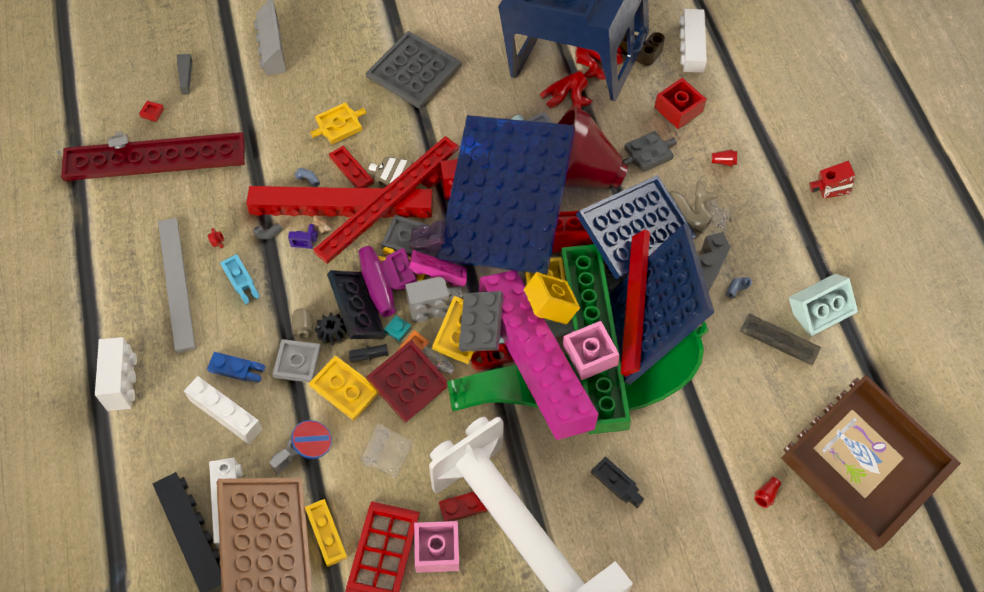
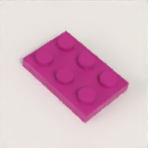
[409,250,467,287]

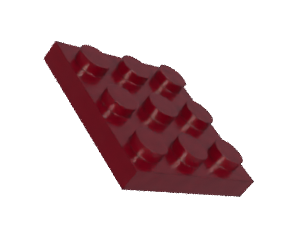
[366,339,448,424]

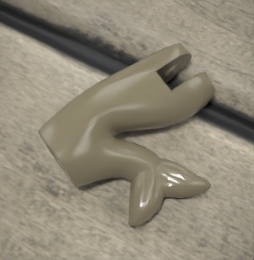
[669,181,718,232]

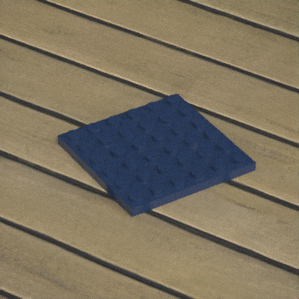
[609,224,715,385]

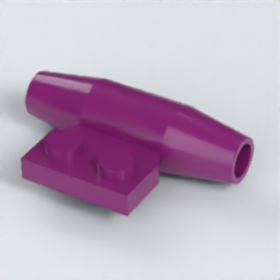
[358,246,418,317]

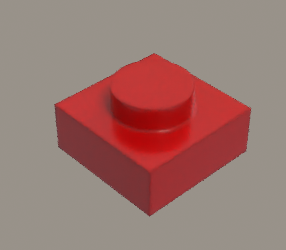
[139,100,164,122]

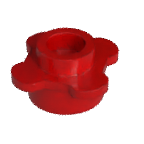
[208,228,224,248]

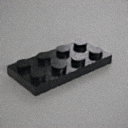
[327,270,386,340]

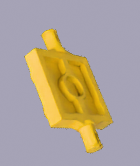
[310,102,367,145]

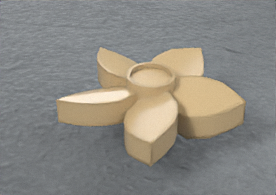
[312,215,331,234]

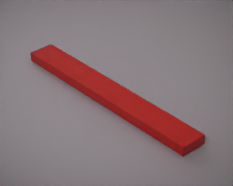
[620,229,650,376]

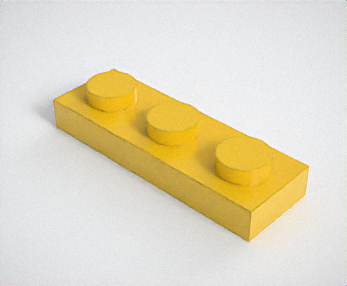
[305,499,347,567]

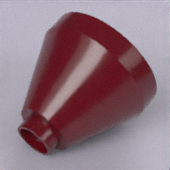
[536,106,628,189]

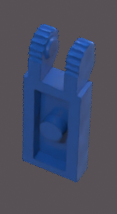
[207,352,266,383]

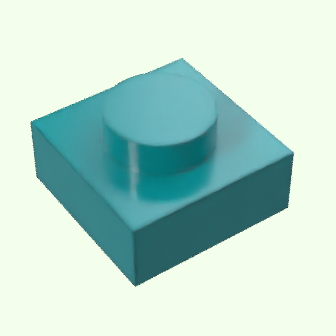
[384,315,412,342]

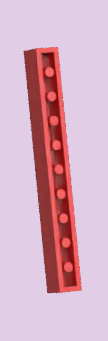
[246,186,433,219]

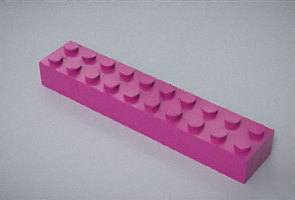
[479,270,598,440]

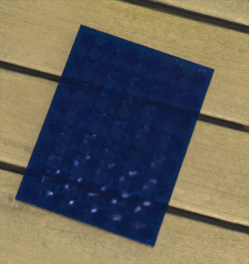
[437,115,575,275]

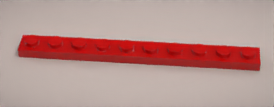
[313,136,459,264]

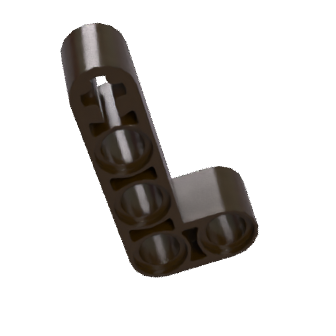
[619,31,665,66]

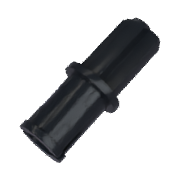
[349,344,389,362]

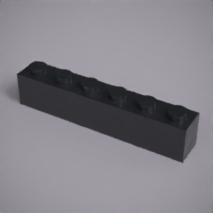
[152,472,222,592]

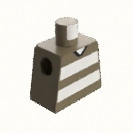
[368,157,413,188]

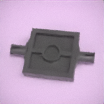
[622,131,676,172]

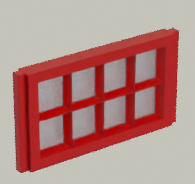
[345,501,420,592]

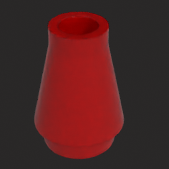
[712,149,737,167]
[754,477,781,508]

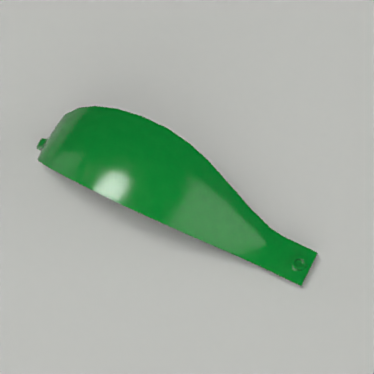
[447,322,709,412]

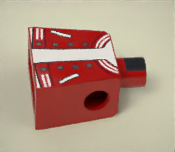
[809,161,855,198]

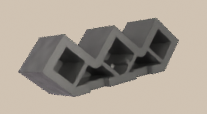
[698,232,730,291]

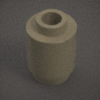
[292,308,313,339]

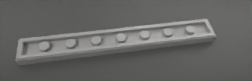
[158,218,196,354]

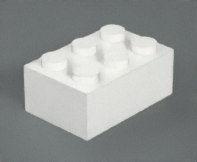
[95,337,137,411]

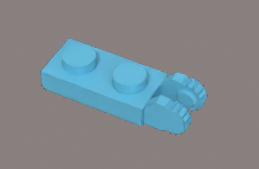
[220,254,260,304]

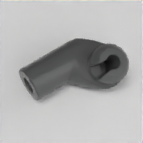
[253,223,283,239]

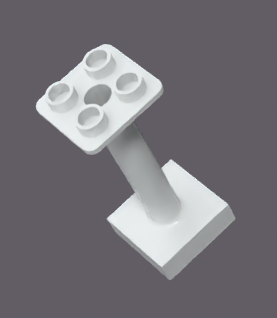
[429,417,633,592]

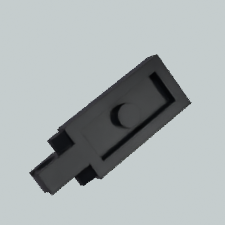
[591,456,644,509]

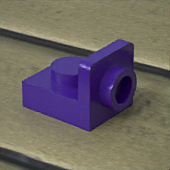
[288,224,318,249]

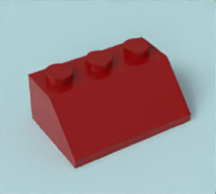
[535,211,594,253]

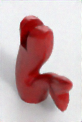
[575,46,623,80]
[540,71,593,109]

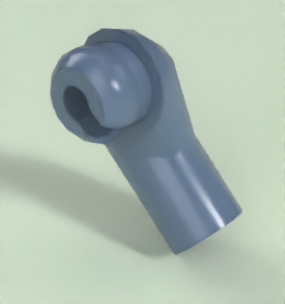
[295,168,320,187]
[726,277,752,298]

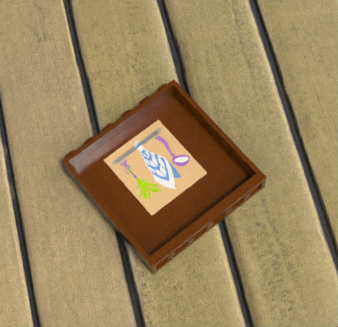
[781,375,961,551]

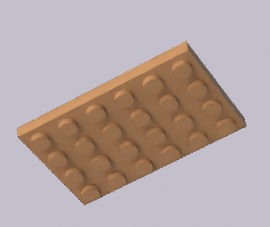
[216,478,312,592]

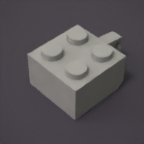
[405,277,463,322]

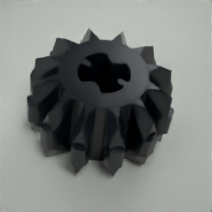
[315,312,347,346]

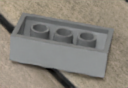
[254,0,286,75]

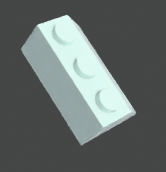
[788,274,858,336]

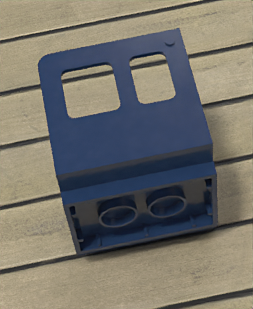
[498,0,649,101]

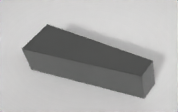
[176,54,193,94]

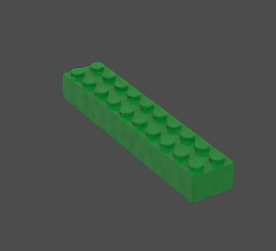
[562,244,631,435]

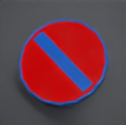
[291,420,332,459]

